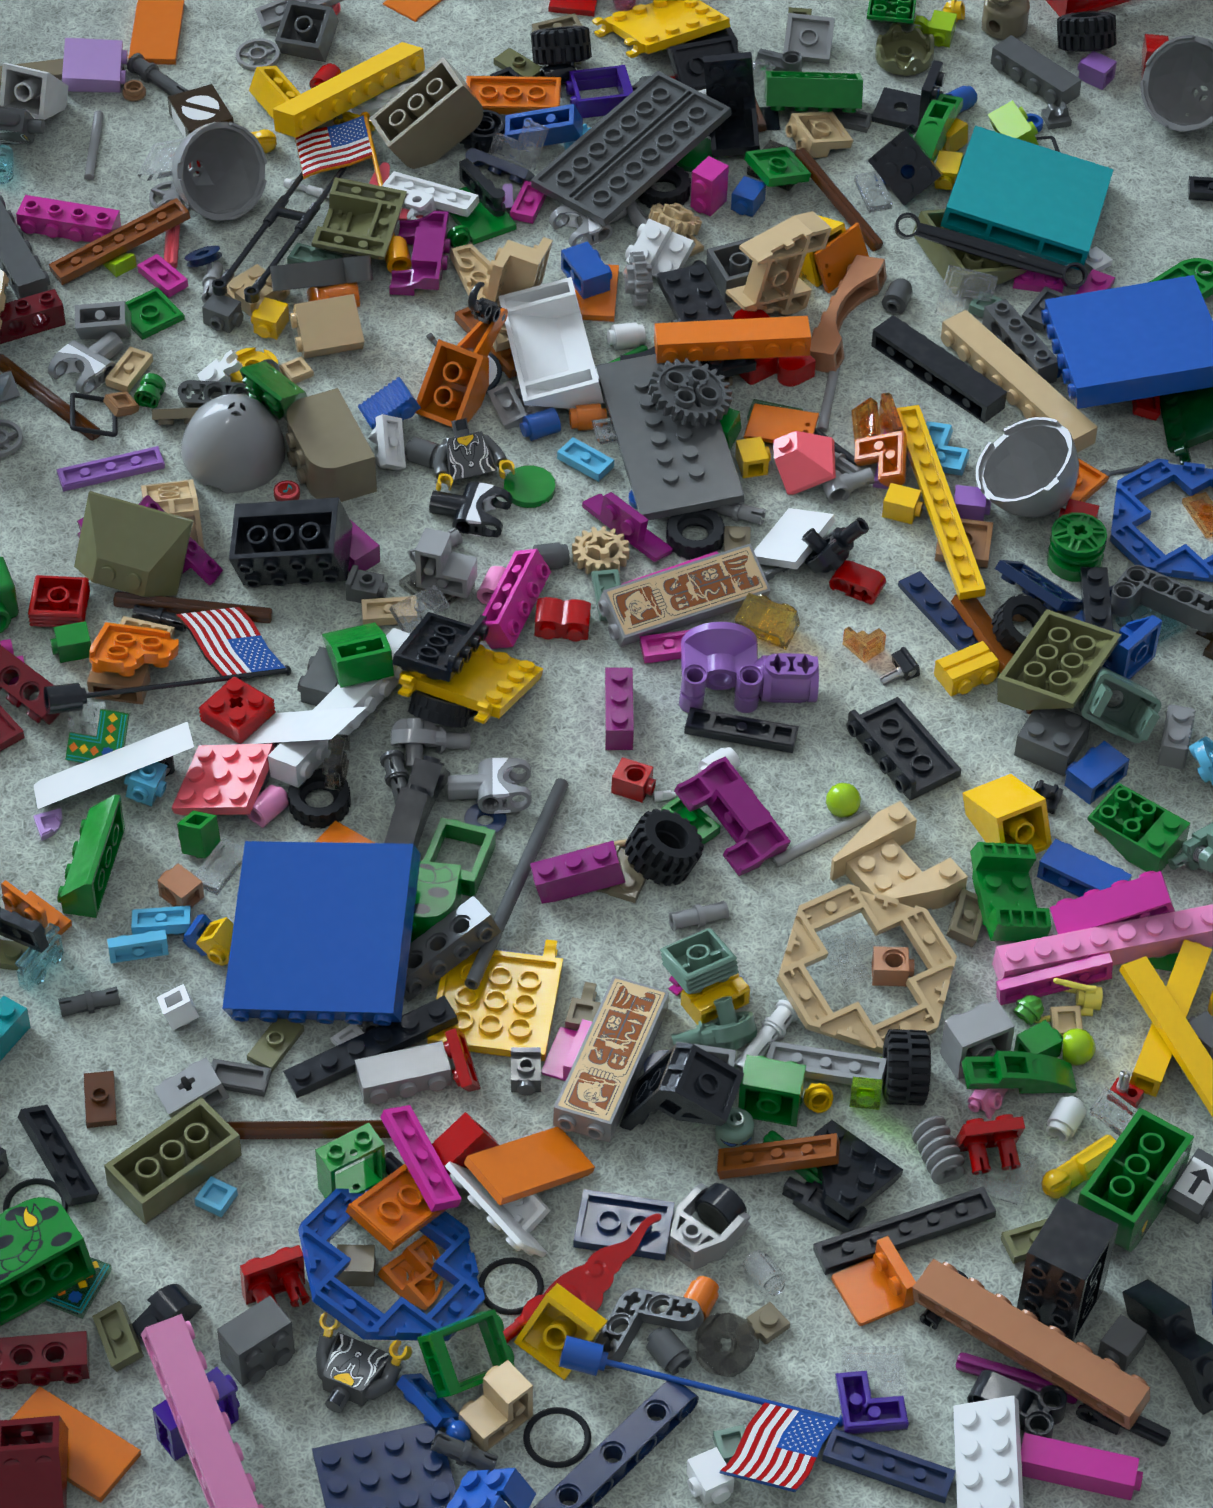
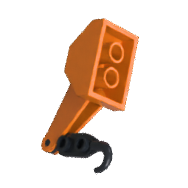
[415,282,508,427]

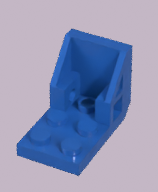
[1073,610,1162,679]

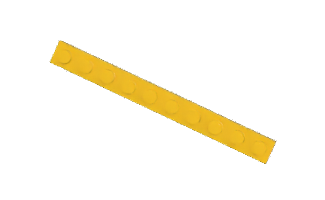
[894,405,986,600]

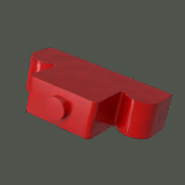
[733,309,816,387]

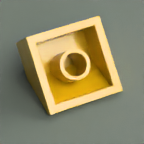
[514,1283,608,1380]

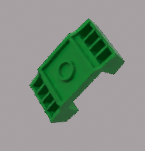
[970,842,1052,942]

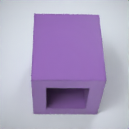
[1078,51,1117,90]
[954,485,991,521]

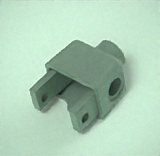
[1078,667,1162,744]

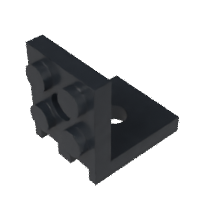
[872,60,946,130]
[868,124,943,206]

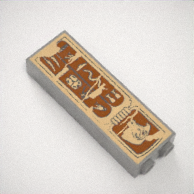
[598,543,771,647]
[553,976,669,1143]

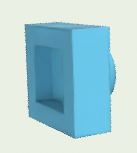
[194,1176,238,1218]

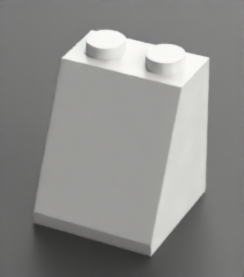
[0,63,69,120]

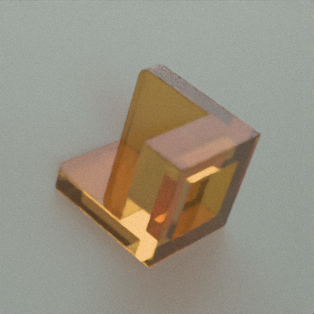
[843,626,886,663]

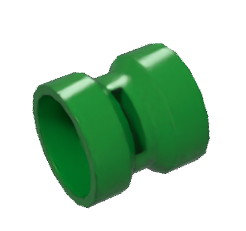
[134,373,166,408]

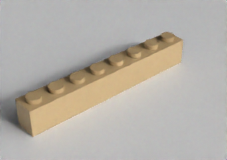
[941,310,1098,453]

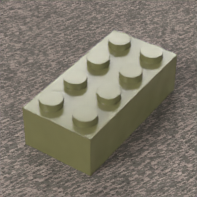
[104,1097,242,1224]

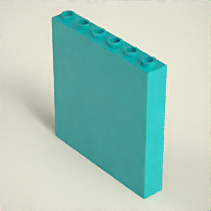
[940,125,1114,270]

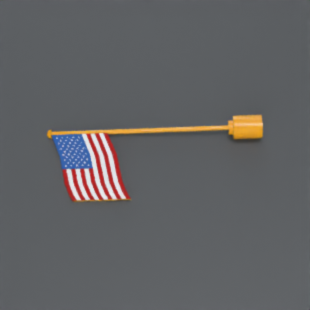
[295,112,412,273]

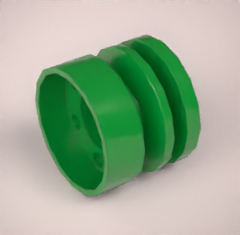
[1047,512,1107,582]

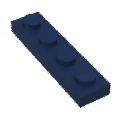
[898,571,979,651]
[822,1428,956,1504]

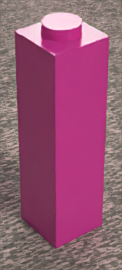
[1021,1433,1143,1501]

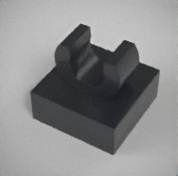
[1033,780,1064,814]

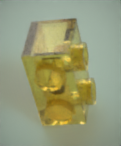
[734,593,800,650]

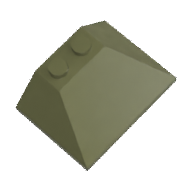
[311,177,407,261]
[74,491,193,597]

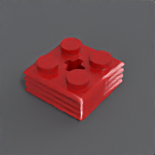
[28,575,90,627]
[198,677,276,744]

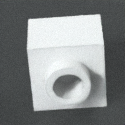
[157,984,199,1030]

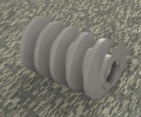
[912,1116,965,1185]

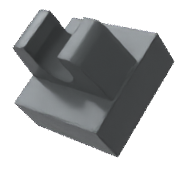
[1041,102,1072,130]

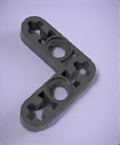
[595,1288,704,1369]

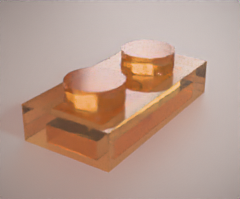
[851,397,881,441]

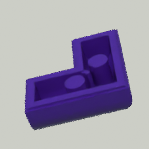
[835,1370,909,1435]

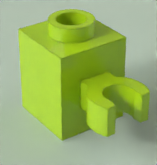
[914,10,957,48]

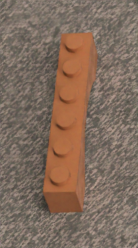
[810,255,887,373]

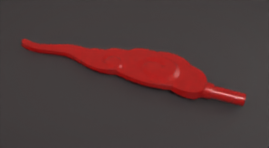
[503,1213,661,1343]

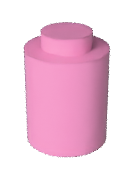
[477,566,506,604]
[247,785,289,828]

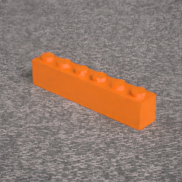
[654,316,811,363]

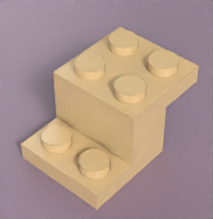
[482,237,553,303]

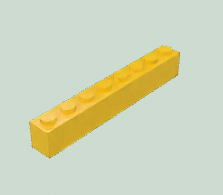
[273,42,425,138]

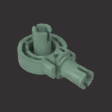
[671,996,757,1050]

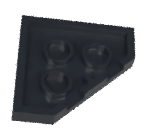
[813,1120,903,1220]

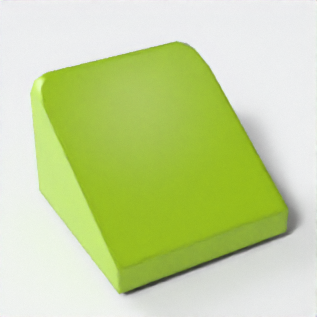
[103,252,137,277]

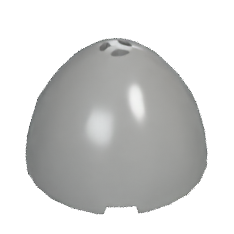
[1140,35,1213,132]
[171,122,267,221]
[181,394,285,493]
[976,417,1079,518]

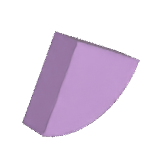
[503,184,513,208]
[33,808,62,841]

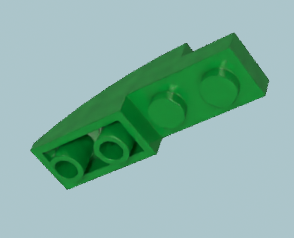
[907,94,963,166]
[962,1051,1077,1094]

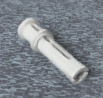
[734,1000,799,1072]

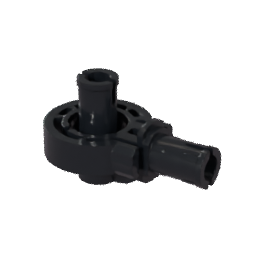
[801,518,869,573]

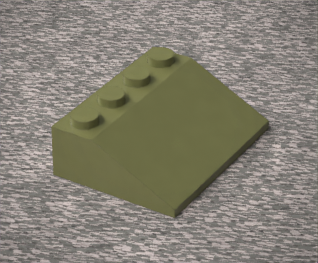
[912,209,1027,297]
[997,609,1122,710]

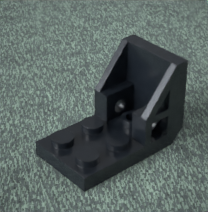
[703,52,760,158]
[620,1043,744,1131]

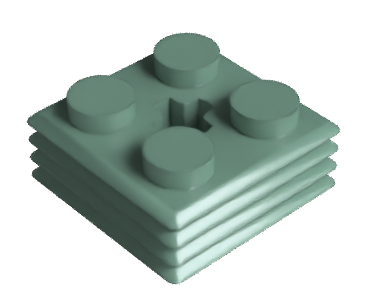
[660,928,739,994]

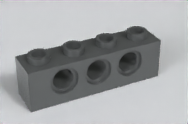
[982,299,1058,384]
[404,896,501,1003]

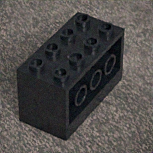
[229,497,353,588]
[1017,1197,1119,1342]

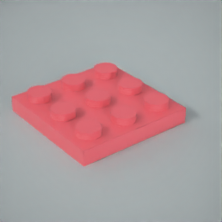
[172,744,275,815]

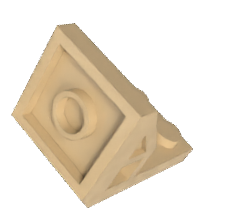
[141,479,204,550]

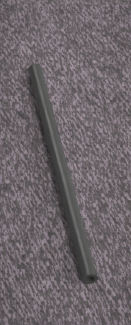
[465,778,569,990]

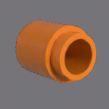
[569,403,607,431]
[683,1276,719,1323]

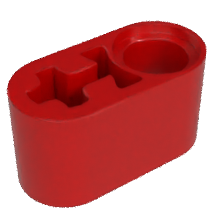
[829,560,886,605]

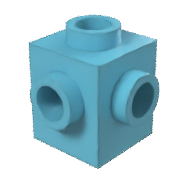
[124,762,167,807]

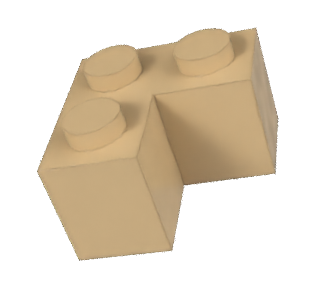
[459,1360,533,1452]

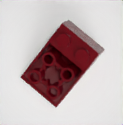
[0,1415,69,1508]

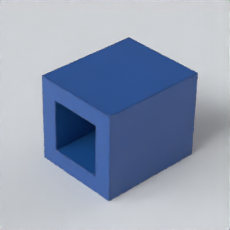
[731,176,766,217]

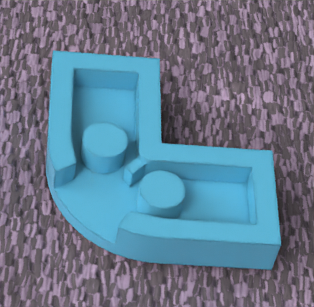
[926,421,970,476]

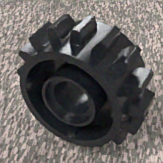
[459,110,508,153]

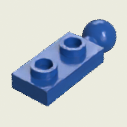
[396,1373,471,1442]

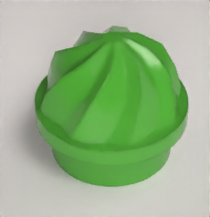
[1013,995,1044,1026]

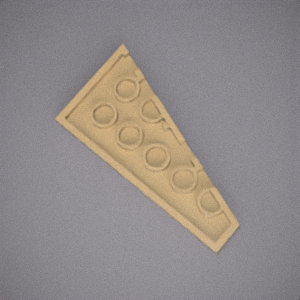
[450,244,511,352]

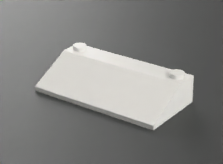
[498,277,604,409]

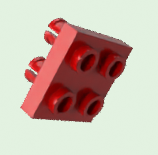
[955,1114,1025,1175]
[240,1245,310,1307]

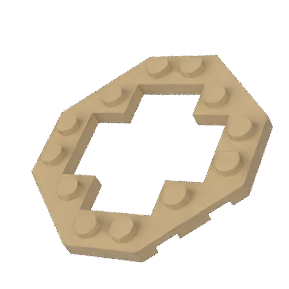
[776,884,957,1054]

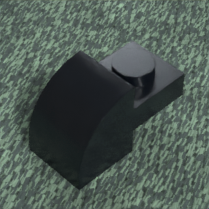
[132,1284,202,1340]

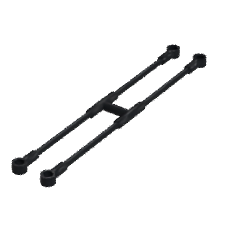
[212,166,349,303]

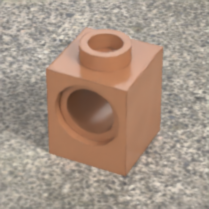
[157,863,204,908]
[872,946,914,987]

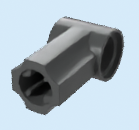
[755,48,802,72]

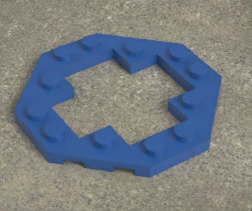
[1110,459,1213,582]
[298,1189,485,1341]

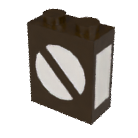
[167,84,234,138]

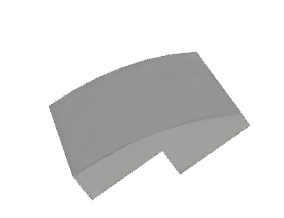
[487,381,551,429]

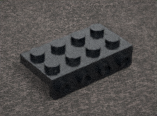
[392,612,489,682]
[846,697,961,801]

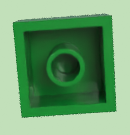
[738,1055,806,1127]

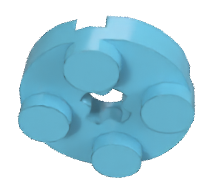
[1189,736,1213,785]

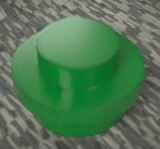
[447,225,470,248]

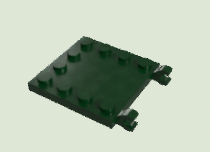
[1160,387,1213,465]

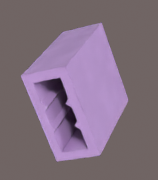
[62,38,128,92]

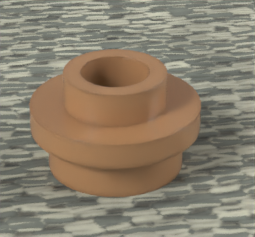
[122,80,146,101]

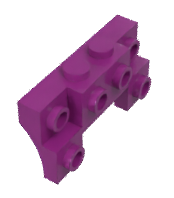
[389,211,451,296]
[674,756,791,876]

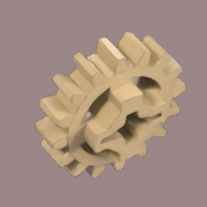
[648,203,702,236]
[572,526,630,574]

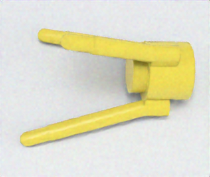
[1034,978,1103,1023]

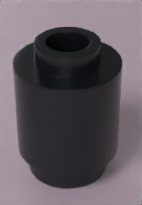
[540,63,576,85]

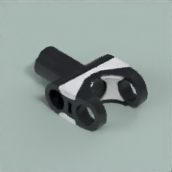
[429,482,513,537]

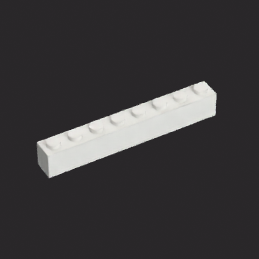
[268,628,410,788]

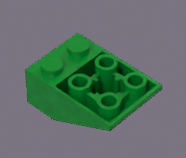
[867,0,917,25]
[240,361,307,421]
[322,622,394,688]
[1087,782,1190,872]

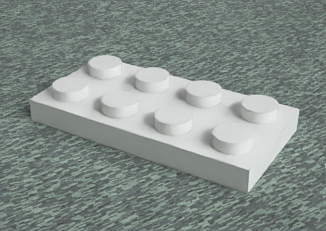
[953,1396,1024,1508]

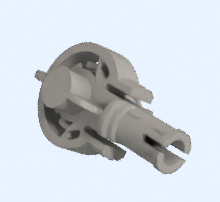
[391,718,471,767]

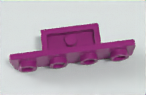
[582,492,673,562]
[138,495,223,586]

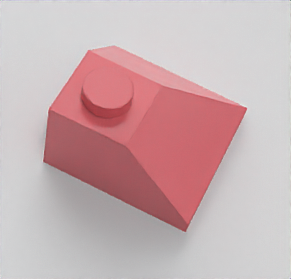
[773,431,836,495]

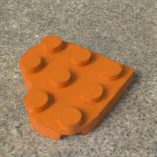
[89,622,179,677]

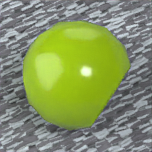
[825,783,861,818]
[1062,1028,1096,1066]

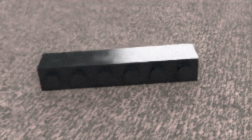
[871,315,1007,423]

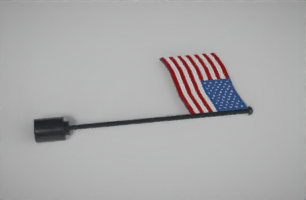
[43,607,291,714]

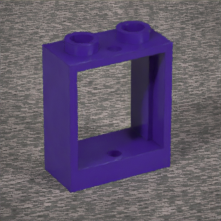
[565,65,633,118]
[152,1367,240,1461]

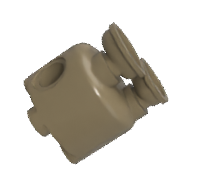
[981,0,1030,40]

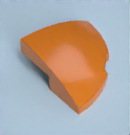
[377,1235,444,1311]

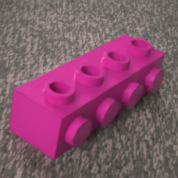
[16,195,121,243]
[482,549,551,649]
[1050,871,1175,934]

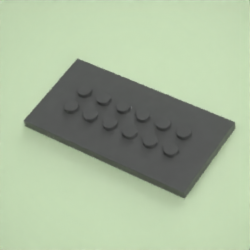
[531,71,731,227]
[596,354,744,521]

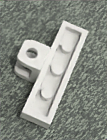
[382,171,479,220]

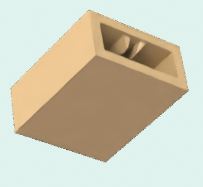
[290,294,365,359]

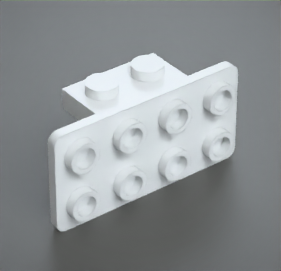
[445,1161,551,1257]

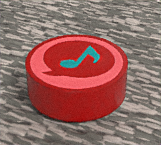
[273,480,300,501]

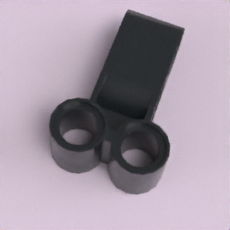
[967,1370,1067,1439]

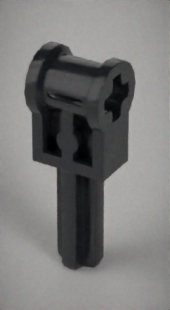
[1076,1403,1171,1447]

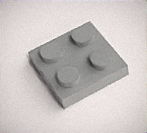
[783,13,835,64]

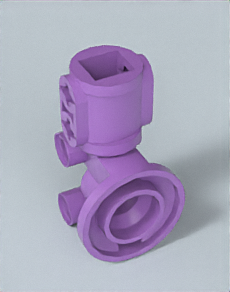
[679,622,819,713]

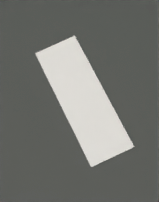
[242,707,366,744]
[34,722,194,809]

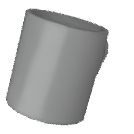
[821,467,875,504]

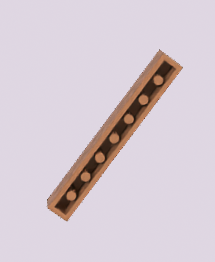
[912,1258,1150,1430]

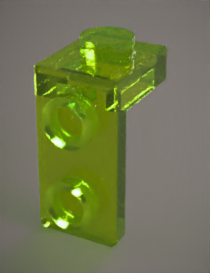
[849,1056,883,1110]

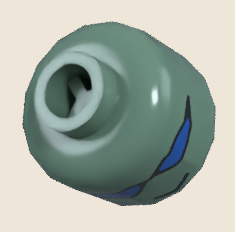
[715,1108,755,1148]

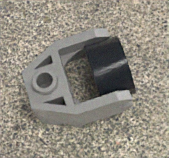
[669,1183,751,1270]

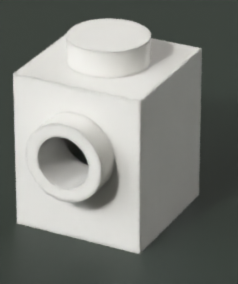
[687,1447,734,1505]

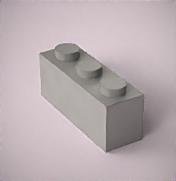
[355,1041,451,1104]

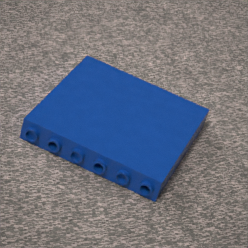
[1041,275,1213,409]
[222,841,421,1026]

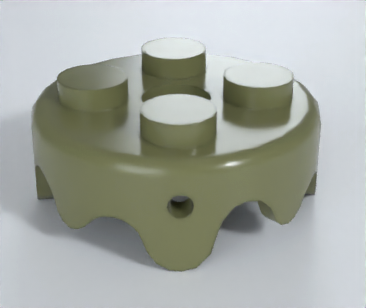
[875,23,934,76]

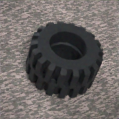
[1057,11,1117,52]
[531,26,592,65]
[625,809,704,886]
[882,1029,931,1106]

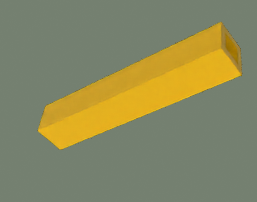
[1129,939,1212,1097]

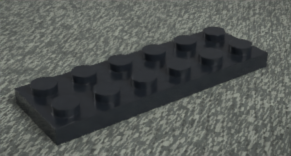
[657,263,757,378]

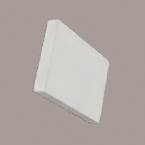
[754,508,836,569]

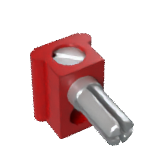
[1106,1070,1144,1113]

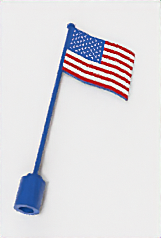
[559,1335,843,1492]

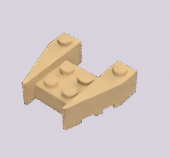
[726,211,832,315]
[830,801,968,910]

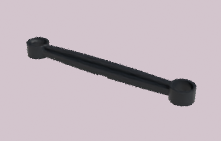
[894,212,1088,289]

